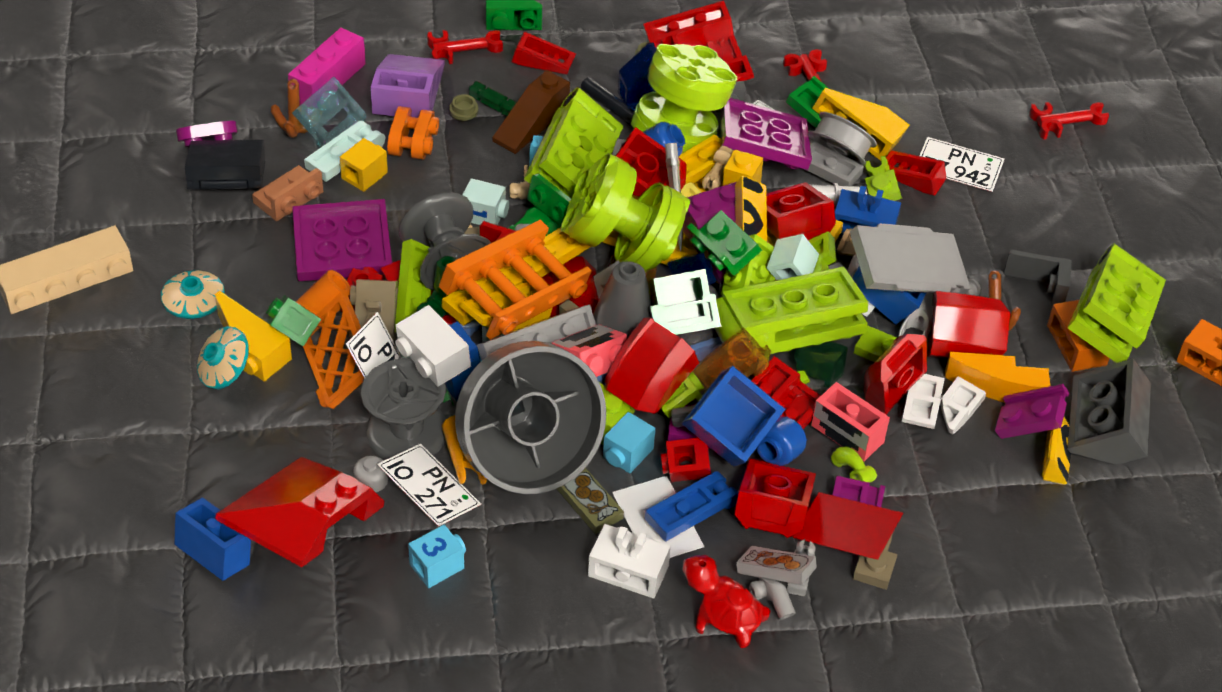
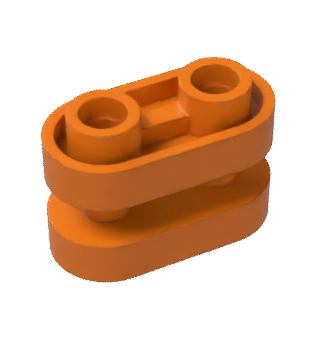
[387,106,439,160]

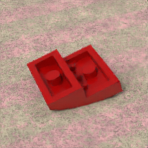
[751,356,821,430]

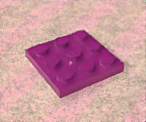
[720,98,812,170]
[292,199,392,282]

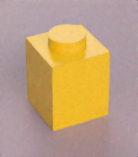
[340,138,388,192]
[723,150,763,186]

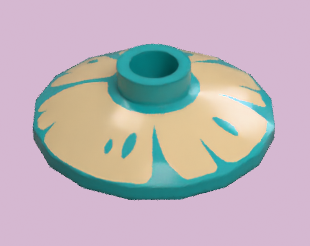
[161,270,225,319]
[197,326,249,390]

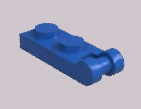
[644,471,739,542]

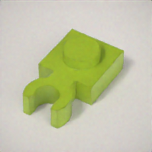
[865,156,902,201]

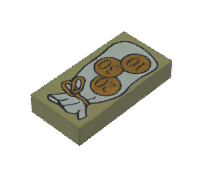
[556,468,624,534]

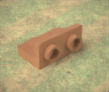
[252,165,324,221]

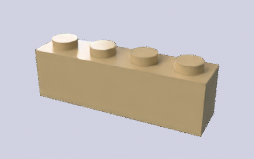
[0,225,133,314]

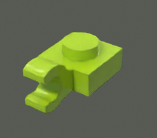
[808,231,836,273]

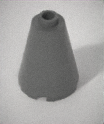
[593,262,652,339]

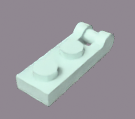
[304,121,386,182]

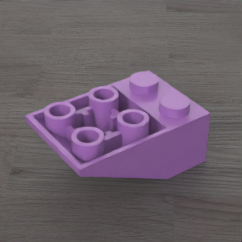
[371,54,445,118]

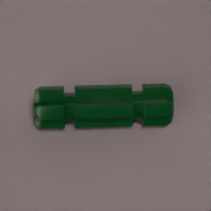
[469,81,517,116]

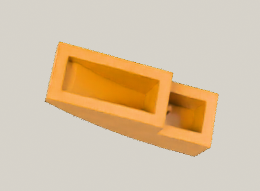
[945,352,1051,403]

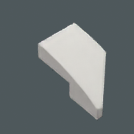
[940,376,986,435]

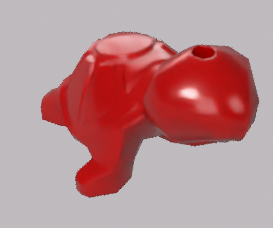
[682,555,771,648]

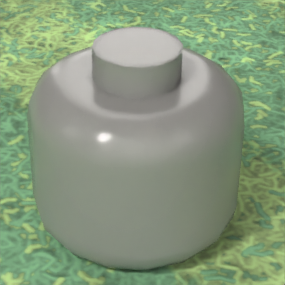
[353,455,388,492]

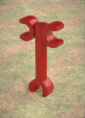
[427,30,503,64]
[783,49,827,82]
[1029,102,1109,140]

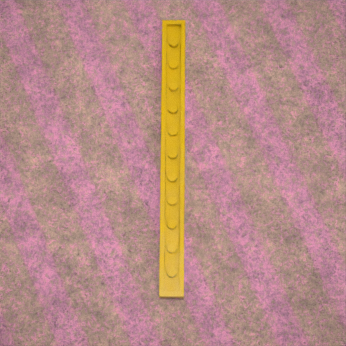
[442,134,722,326]

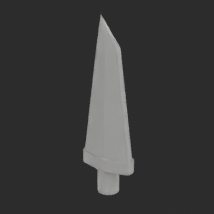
[665,143,683,252]

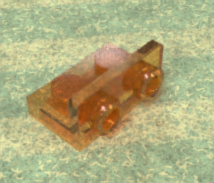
[693,327,771,388]

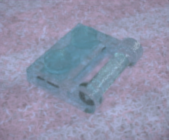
[292,77,366,148]

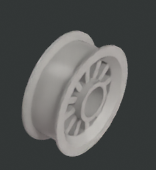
[808,112,877,166]

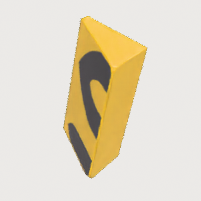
[735,176,767,241]
[1042,417,1071,484]

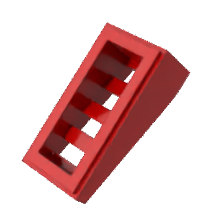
[511,32,576,74]
[886,150,946,196]

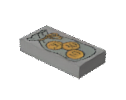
[736,546,817,585]

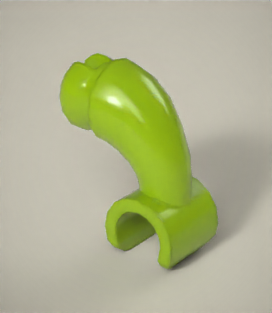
[831,446,877,483]

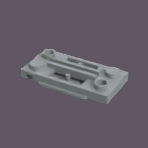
[849,223,971,294]

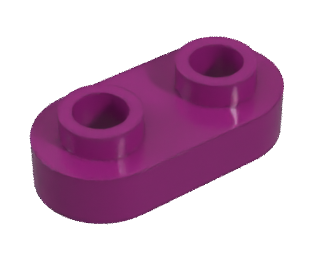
[176,121,238,147]

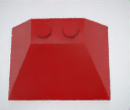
[643,0,754,81]
[215,457,385,568]

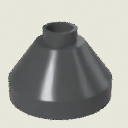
[455,341,606,494]

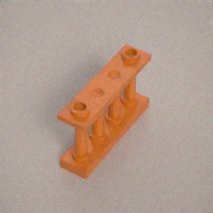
[439,220,592,340]

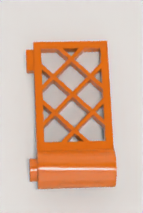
[295,270,364,409]

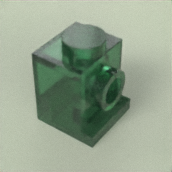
[794,341,848,388]

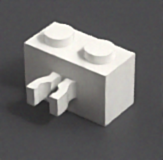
[395,305,471,387]
[588,524,671,598]

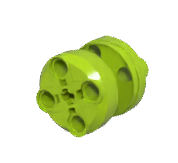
[631,44,737,153]
[561,153,690,273]

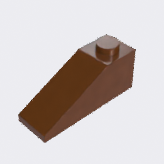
[492,70,570,154]

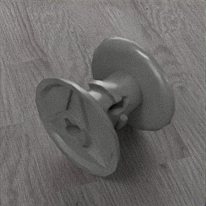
[399,193,491,290]
[361,358,447,459]

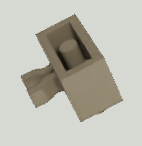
[349,279,399,346]

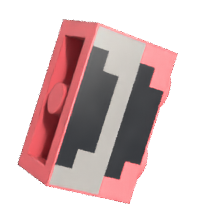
[552,324,627,377]
[811,382,890,461]

